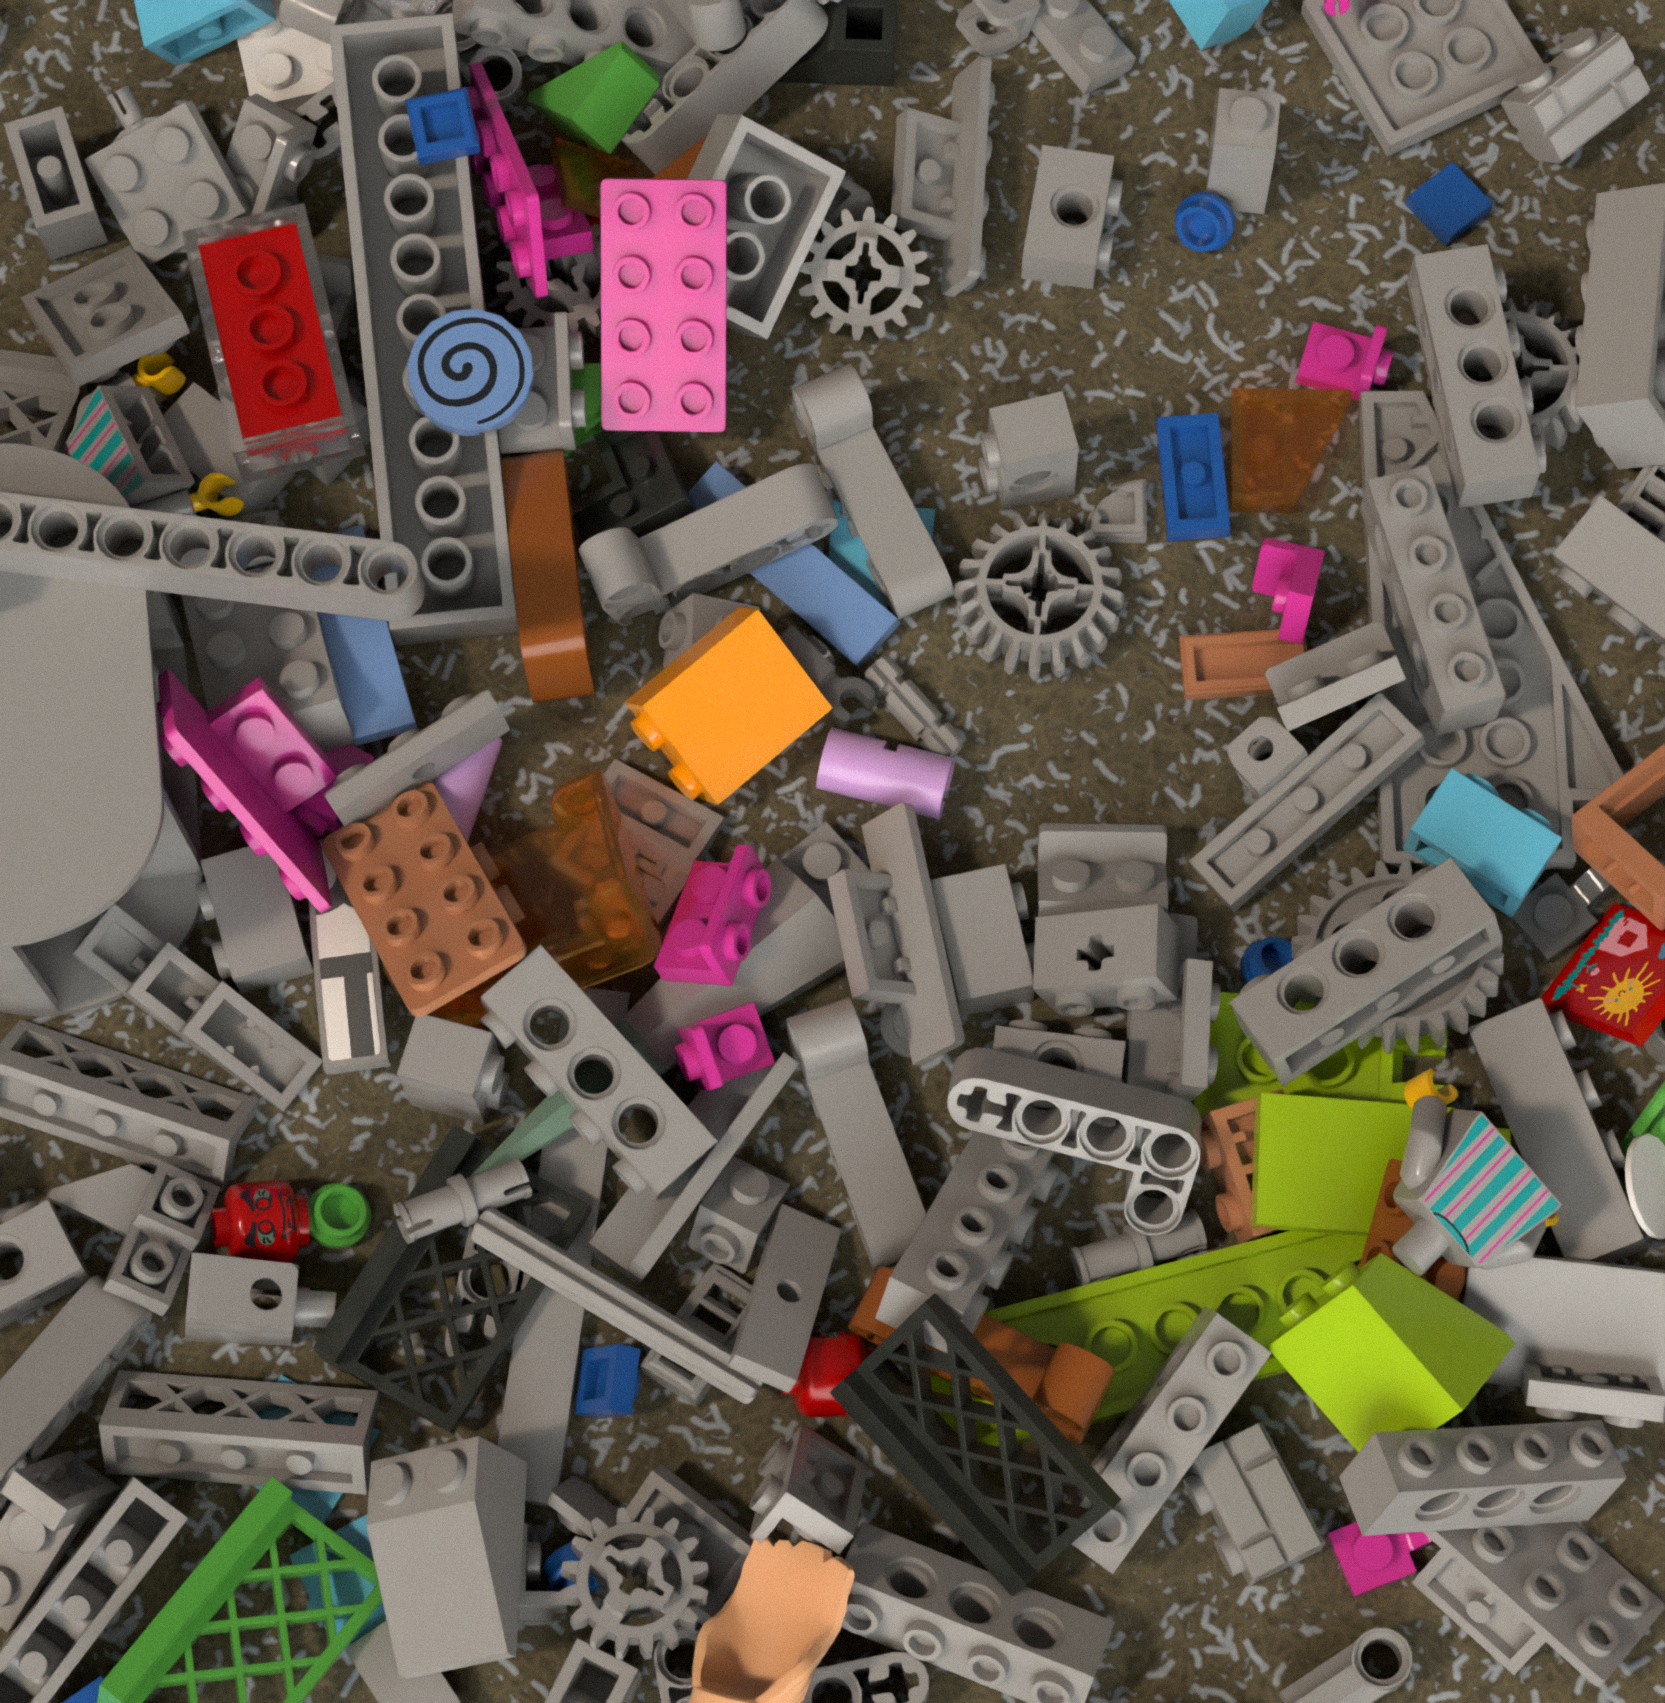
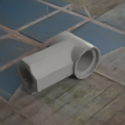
[1278,1628,1412,1703]

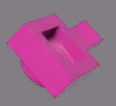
[1327,1522,1436,1598]

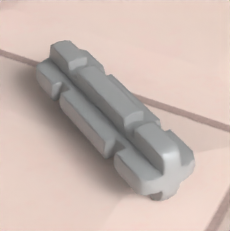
[864,656,964,758]

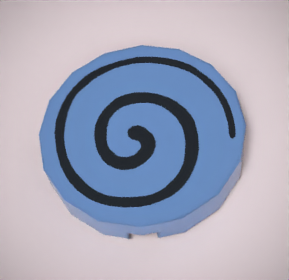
[407,309,534,436]

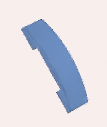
[310,524,418,746]

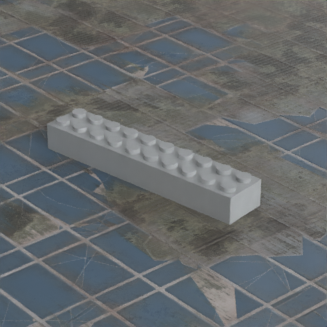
[329,13,519,646]

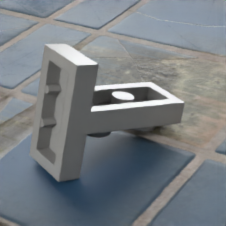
[0,1450,121,1633]

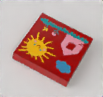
[1541,903,1665,1047]

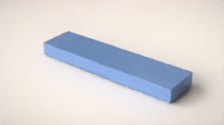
[683,461,901,669]

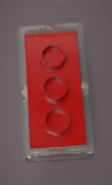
[182,203,366,484]

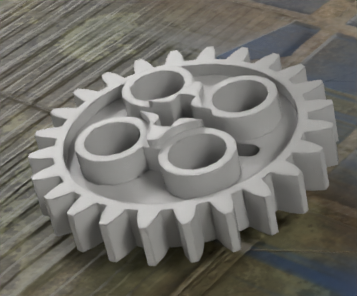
[1291,860,1504,1054]

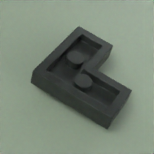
[572,430,694,565]

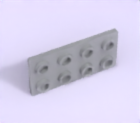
[1411,1426,1665,1687]

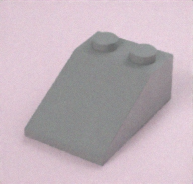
[366,1436,528,1679]

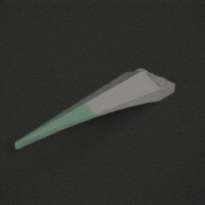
[471,821,871,1176]

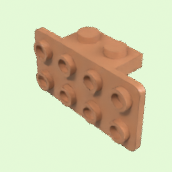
[322,781,528,1017]

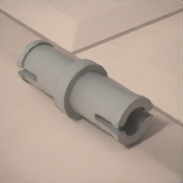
[393,1157,532,1244]
[1069,1209,1207,1286]

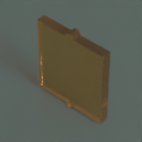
[550,137,647,218]

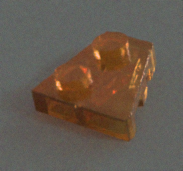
[1230,388,1351,513]

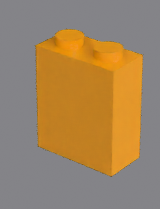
[625,607,832,805]

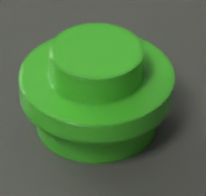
[307,1183,371,1249]

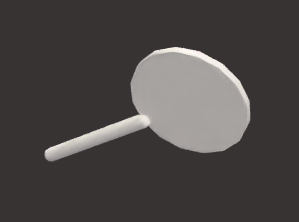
[1625,1134,1665,1240]

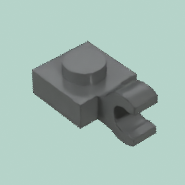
[779,625,876,730]
[1505,867,1615,964]

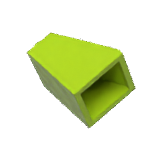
[1267,1253,1516,1453]

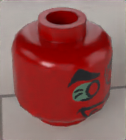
[211,1180,310,1263]
[780,1331,875,1417]

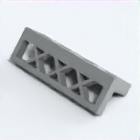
[0,1019,259,1192]
[586,1052,800,1285]
[99,1370,380,1495]

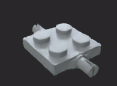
[84,85,252,273]

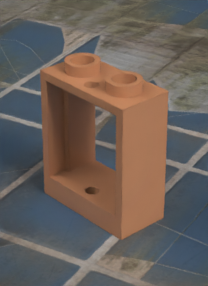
[1572,744,1665,931]

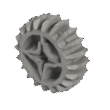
[1427,297,1584,450]
[954,511,1124,681]

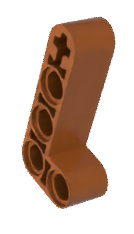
[501,449,596,703]
[848,1266,1115,1444]

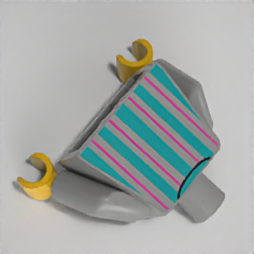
[60,352,244,517]
[1392,1068,1562,1276]

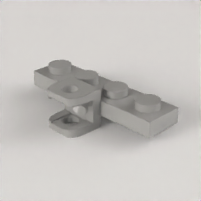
[955,0,1136,95]
[1189,692,1426,913]

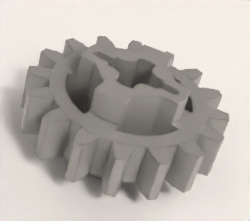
[799,207,930,341]
[496,224,601,339]
[561,1507,708,1660]

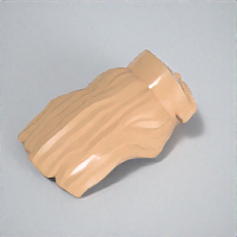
[689,1537,855,1703]

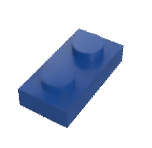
[1155,413,1230,541]

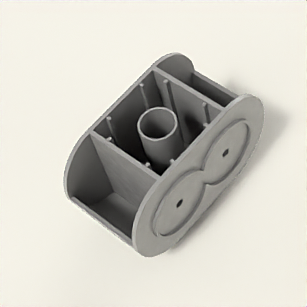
[0,443,205,1017]

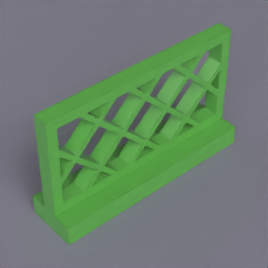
[97,1476,383,1703]

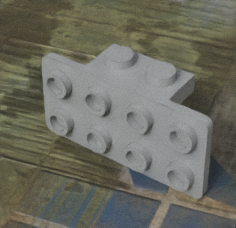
[1463,1254,1665,1428]

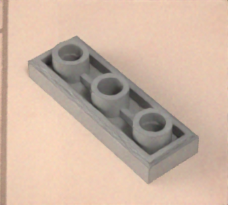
[324,690,510,827]
[727,1204,841,1393]

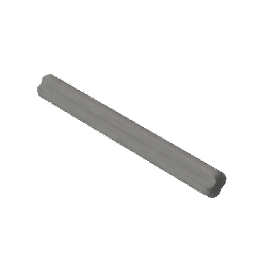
[471,1208,764,1404]

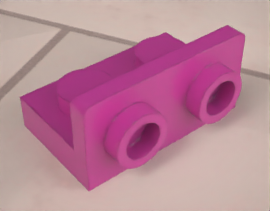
[654,844,771,986]

